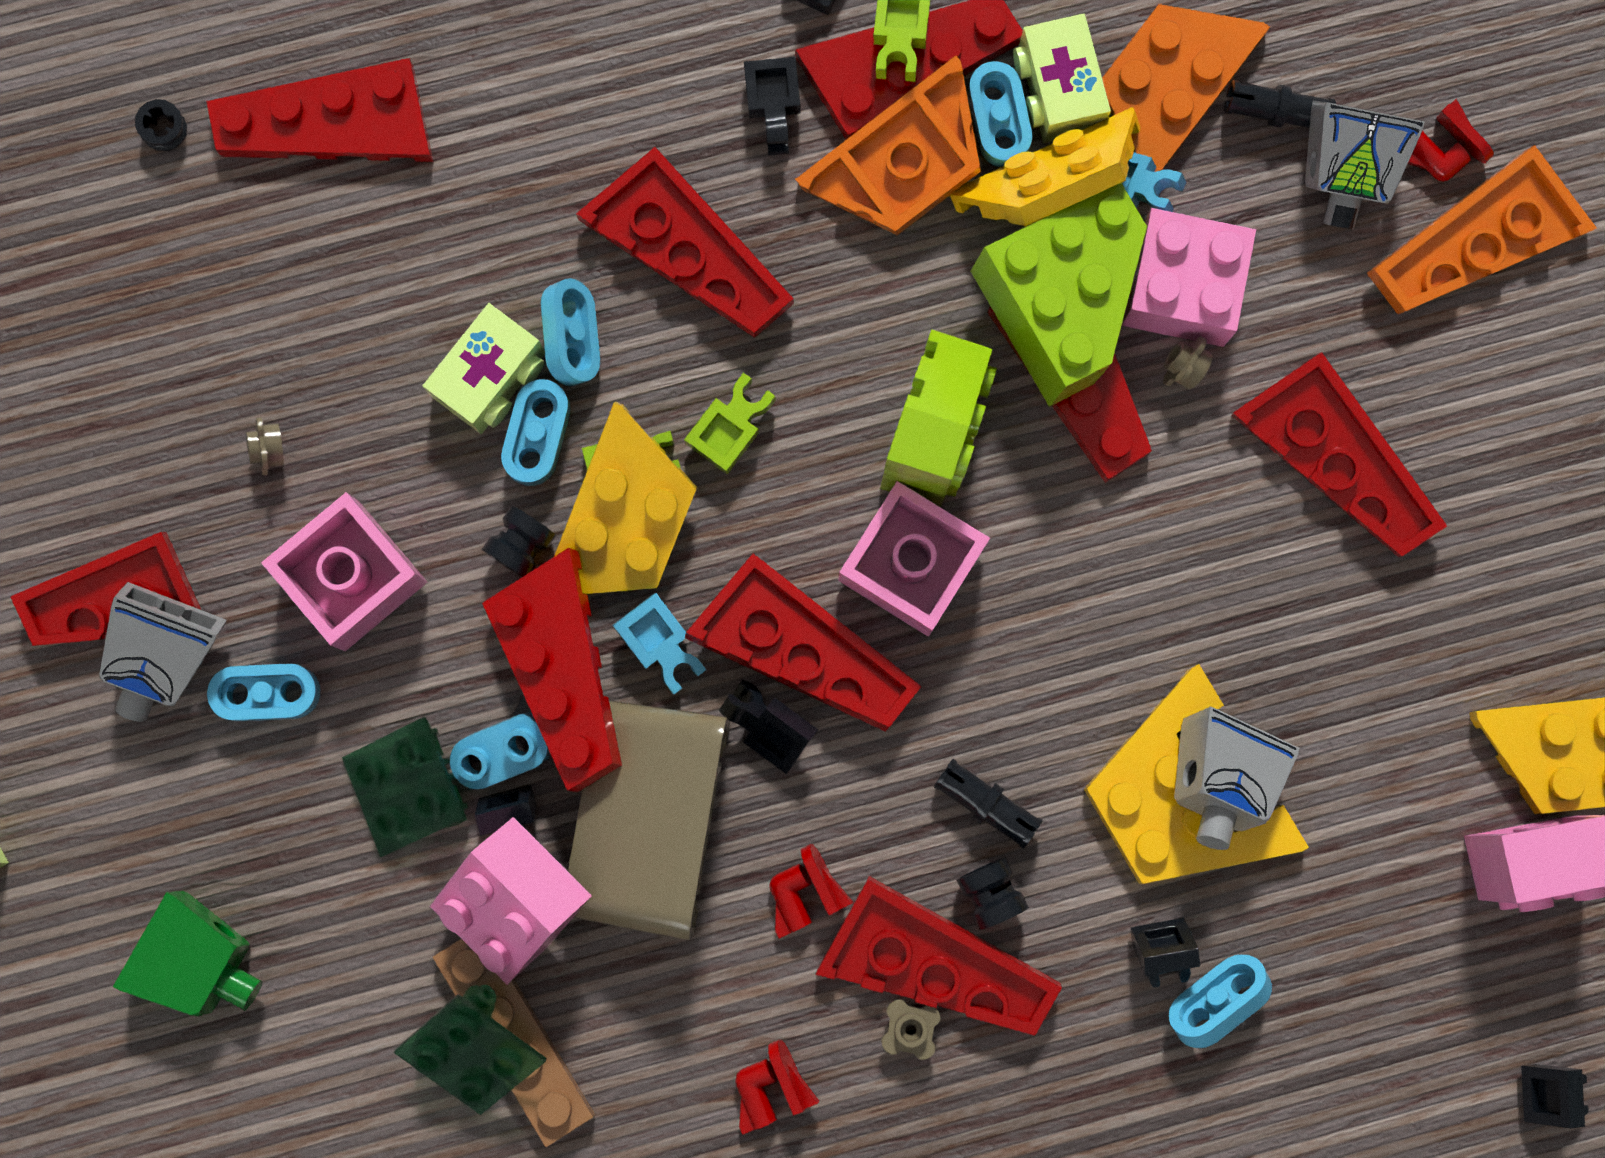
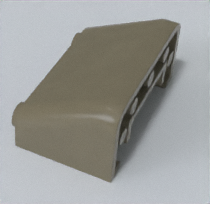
[568,701,730,940]

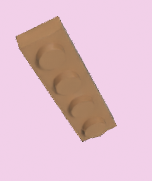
[433,939,595,1147]

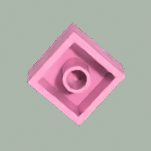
[1122,208,1256,347]
[838,481,990,637]
[261,492,428,651]
[1464,815,1605,912]
[430,817,592,985]

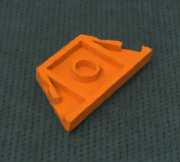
[1102,4,1270,172]
[795,55,981,235]

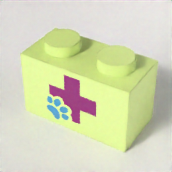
[1013,13,1111,143]
[422,303,545,435]

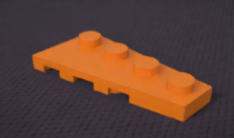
[1367,145,1597,314]

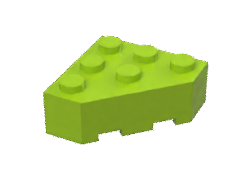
[970,183,1147,407]
[880,329,997,507]

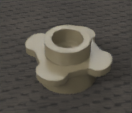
[1163,336,1213,389]
[246,417,284,476]
[881,999,940,1060]

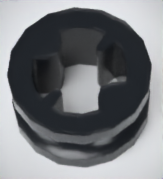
[135,99,187,151]

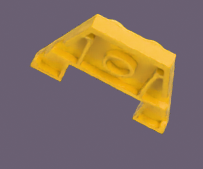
[1084,664,1309,884]

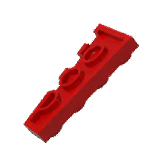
[795,0,1023,140]
[206,58,433,162]
[576,147,794,338]
[987,306,1152,483]
[1231,352,1447,557]
[482,548,622,793]
[684,553,922,732]
[815,876,1062,1036]

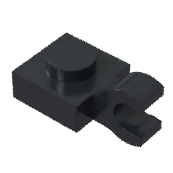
[744,57,801,156]
[719,680,818,774]

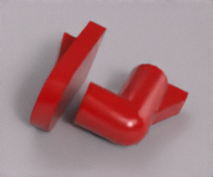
[1408,98,1494,182]
[769,844,854,939]
[735,1040,819,1135]

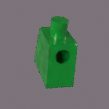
[113,891,263,1017]

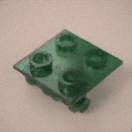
[342,717,469,857]
[394,984,547,1115]

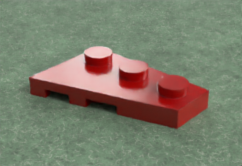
[10,532,202,646]

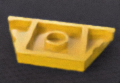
[950,107,1141,226]
[554,402,697,594]
[1469,697,1605,814]

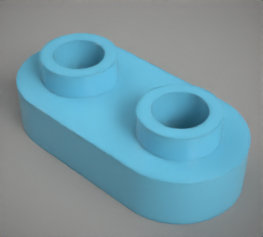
[968,61,1032,167]
[541,278,600,386]
[501,379,570,486]
[207,664,321,721]
[450,713,551,789]
[1169,954,1272,1048]

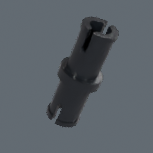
[1224,80,1336,128]
[934,759,1043,849]

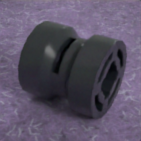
[482,505,556,577]
[956,857,1029,930]

